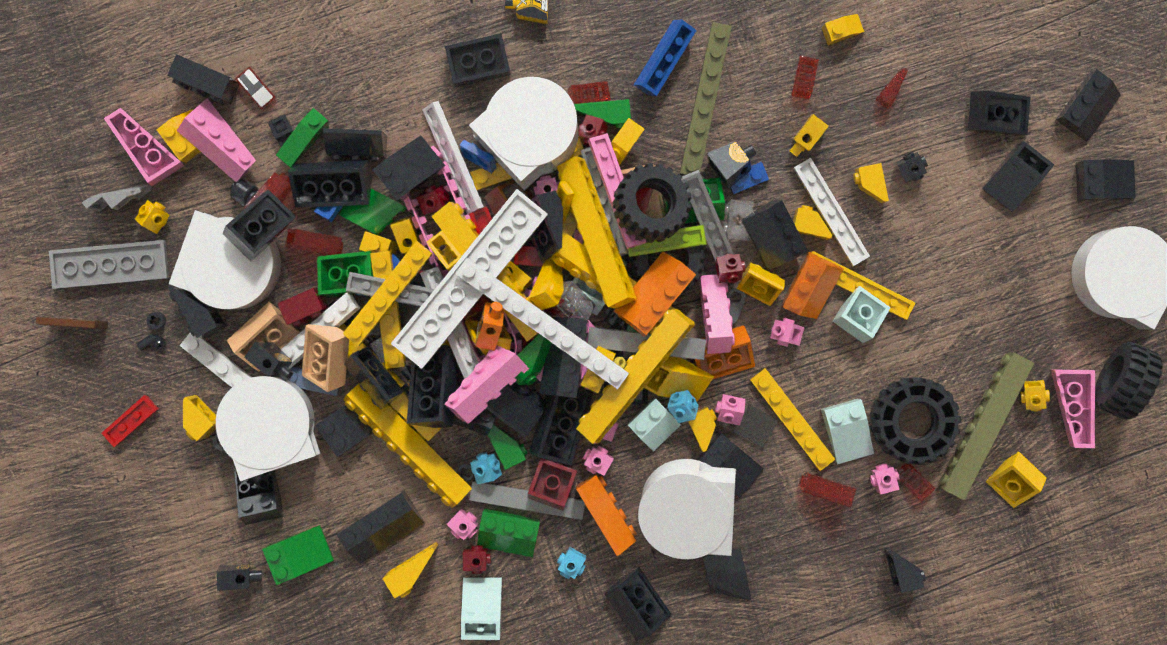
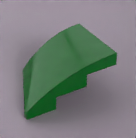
[339,188,407,235]

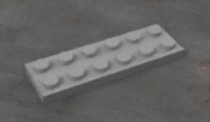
[49,240,169,289]

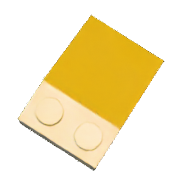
[382,542,438,598]

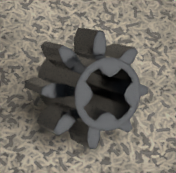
[605,307,626,328]

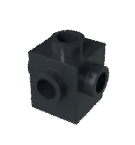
[896,152,928,182]

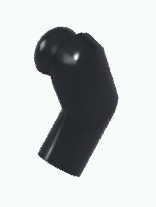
[136,334,166,351]

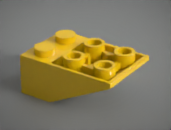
[644,356,714,402]

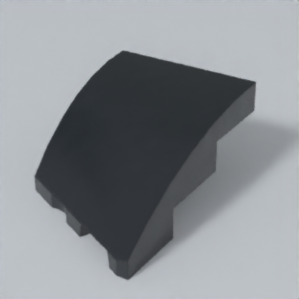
[702,547,751,601]

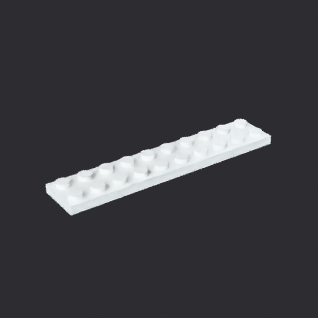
[391,189,548,369]

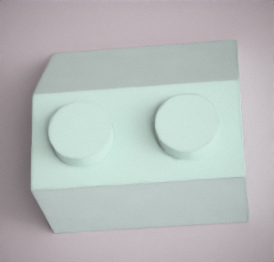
[833,286,890,343]
[627,397,681,451]

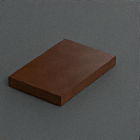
[36,317,108,329]

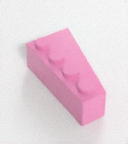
[177,98,256,182]
[104,108,184,186]
[699,275,735,354]
[445,345,529,424]
[1050,369,1095,448]

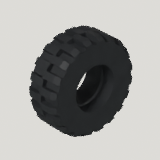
[870,377,961,465]

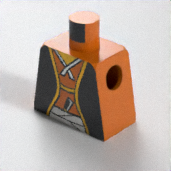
[475,302,504,351]

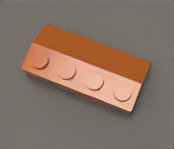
[613,252,696,337]
[576,474,637,556]

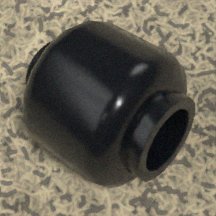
[230,179,260,207]

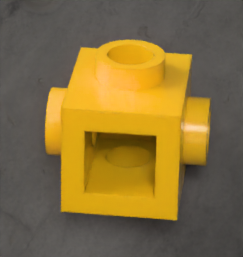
[135,200,170,234]
[1021,380,1050,411]

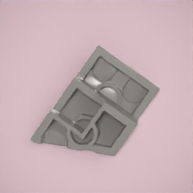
[82,185,152,212]

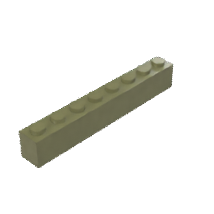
[679,22,732,176]
[939,352,1034,500]

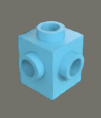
[667,390,699,423]
[470,452,502,484]
[557,546,586,579]

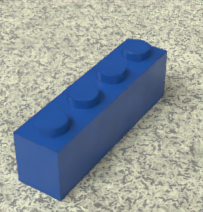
[634,19,697,96]

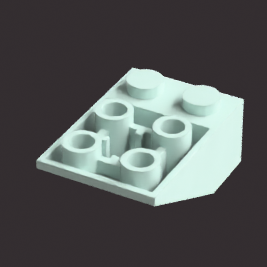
[461,577,502,640]

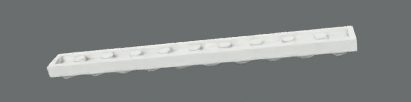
[455,257,629,389]

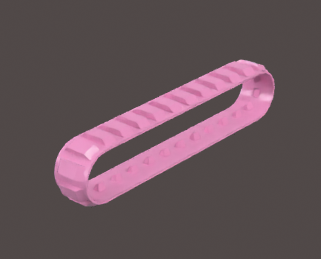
[404,146,522,363]

